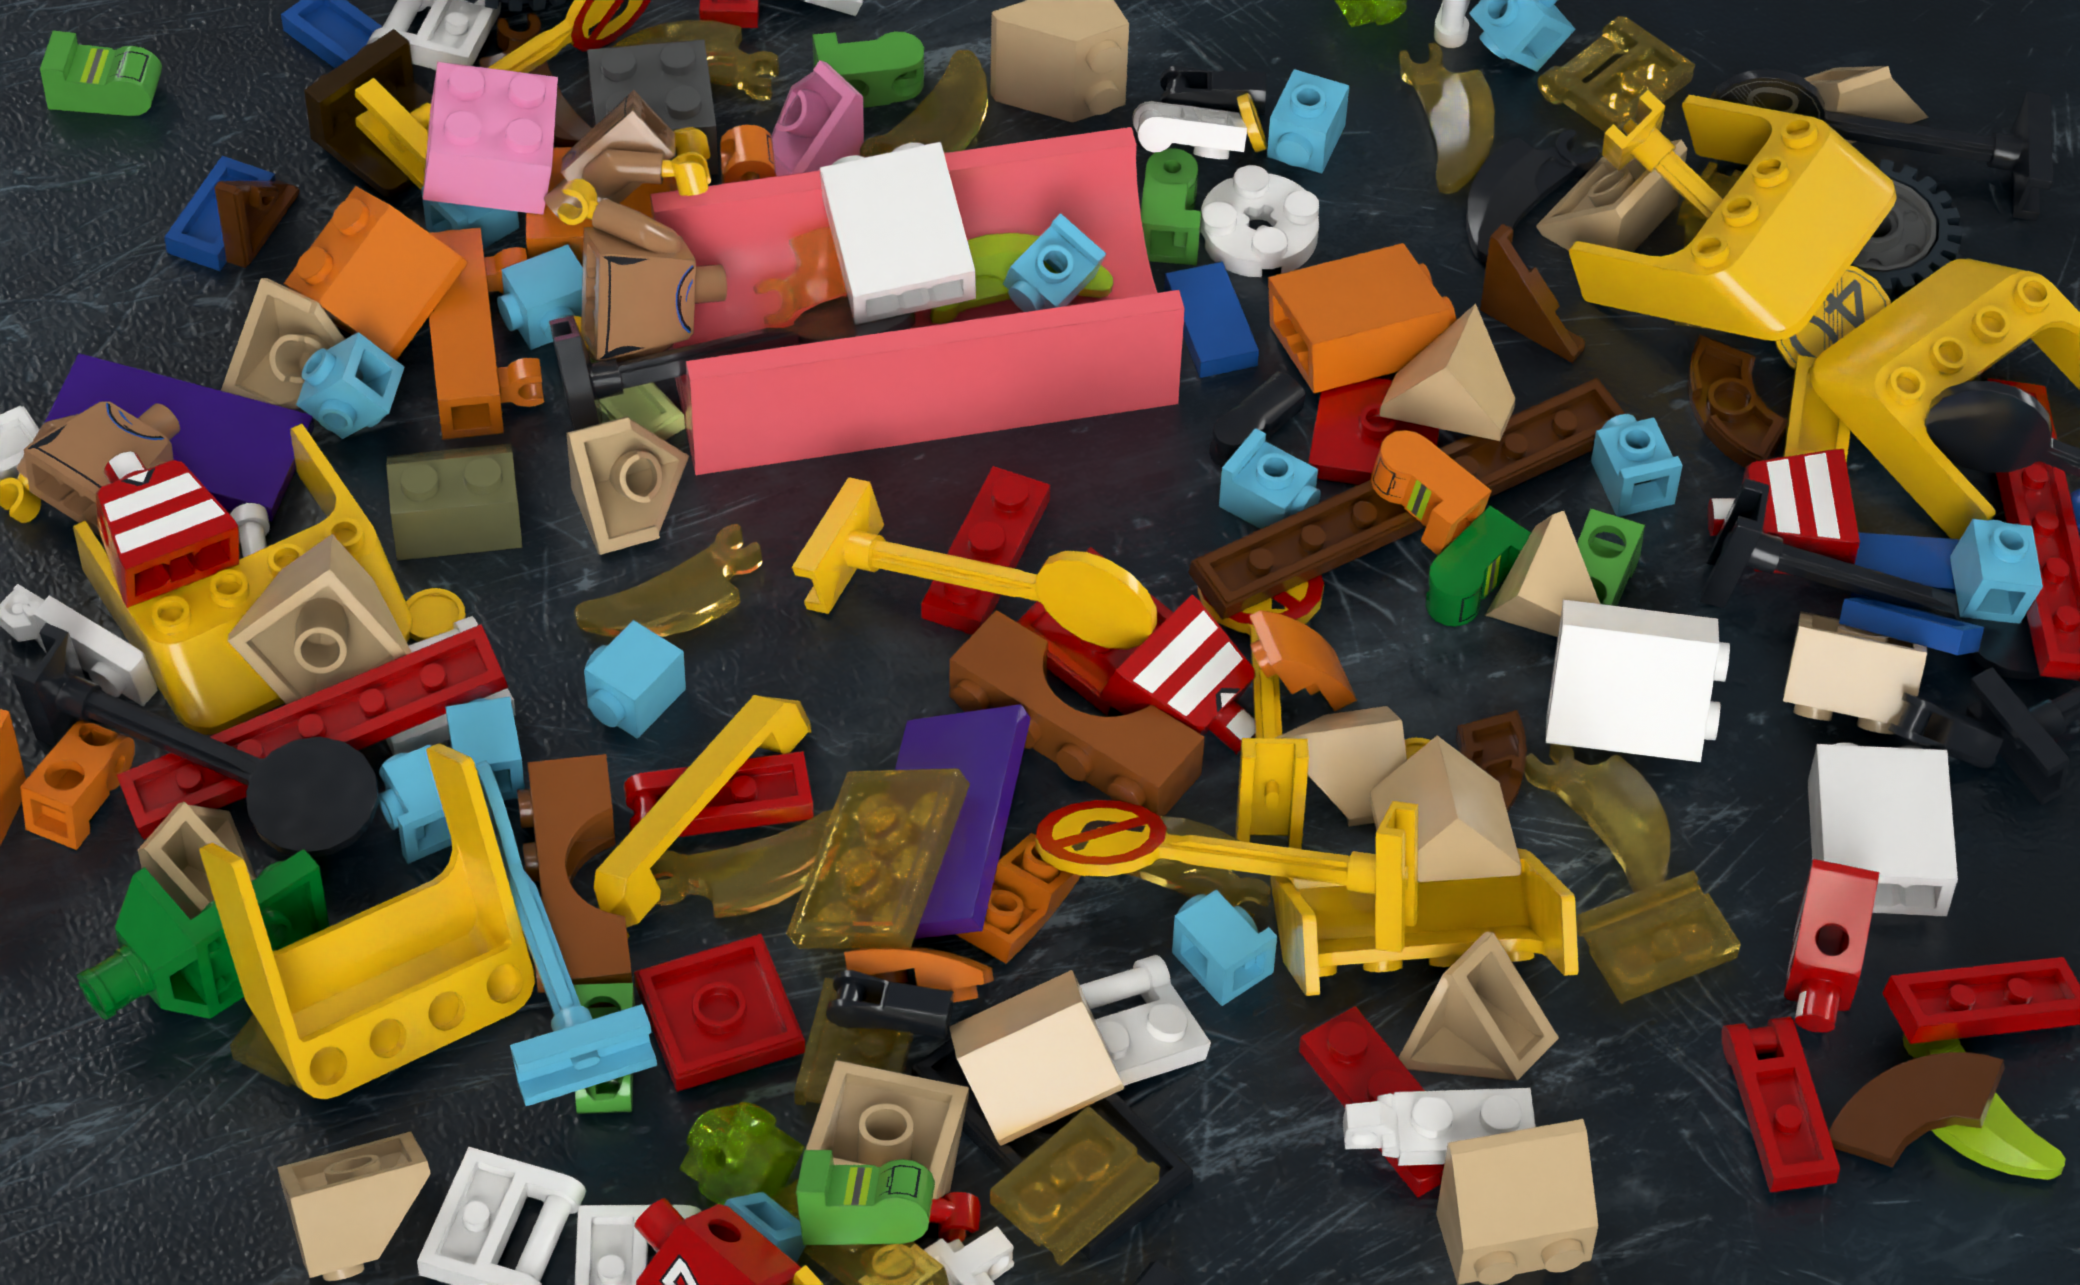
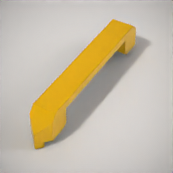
[594,695,812,938]

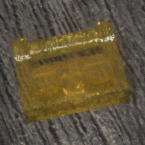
[1538,16,1695,134]

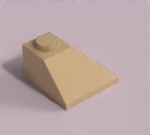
[228,534,412,704]
[277,1131,431,1281]

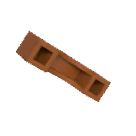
[949,610,1205,819]
[517,754,632,1008]

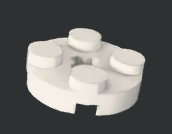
[1200,165,1319,277]

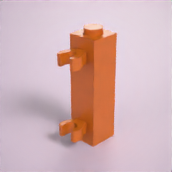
[429,228,544,440]

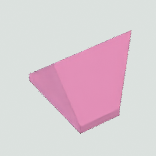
[771,60,864,176]

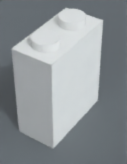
[820,142,976,325]
[1546,600,1730,762]
[1808,743,1958,916]

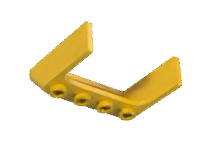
[1569,95,1897,341]
[1810,259,2080,539]
[73,424,413,735]
[199,743,535,1099]
[1270,848,1578,996]

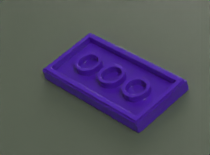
[44,353,314,522]
[855,704,1031,945]

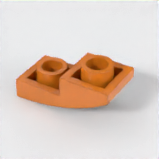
[1250,610,1357,711]
[955,833,1081,964]
[844,946,994,1003]

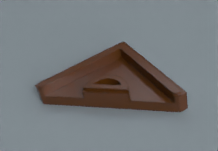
[214,180,300,268]
[1480,224,1585,363]

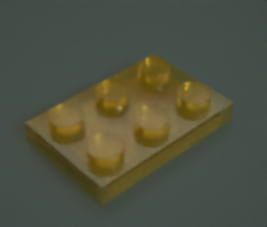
[786,768,970,949]

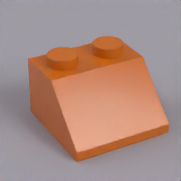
[283,186,468,360]

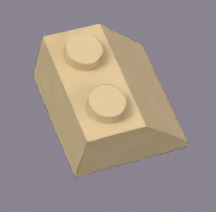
[990,0,1129,122]
[1783,611,1927,734]
[1436,1119,1598,1285]

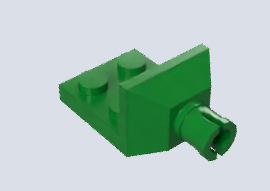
[77,849,330,1020]

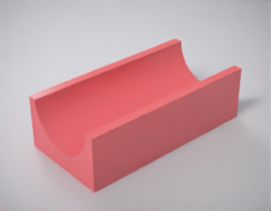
[650,127,1185,475]

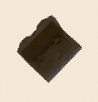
[304,29,432,197]

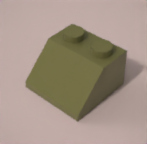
[386,443,523,561]

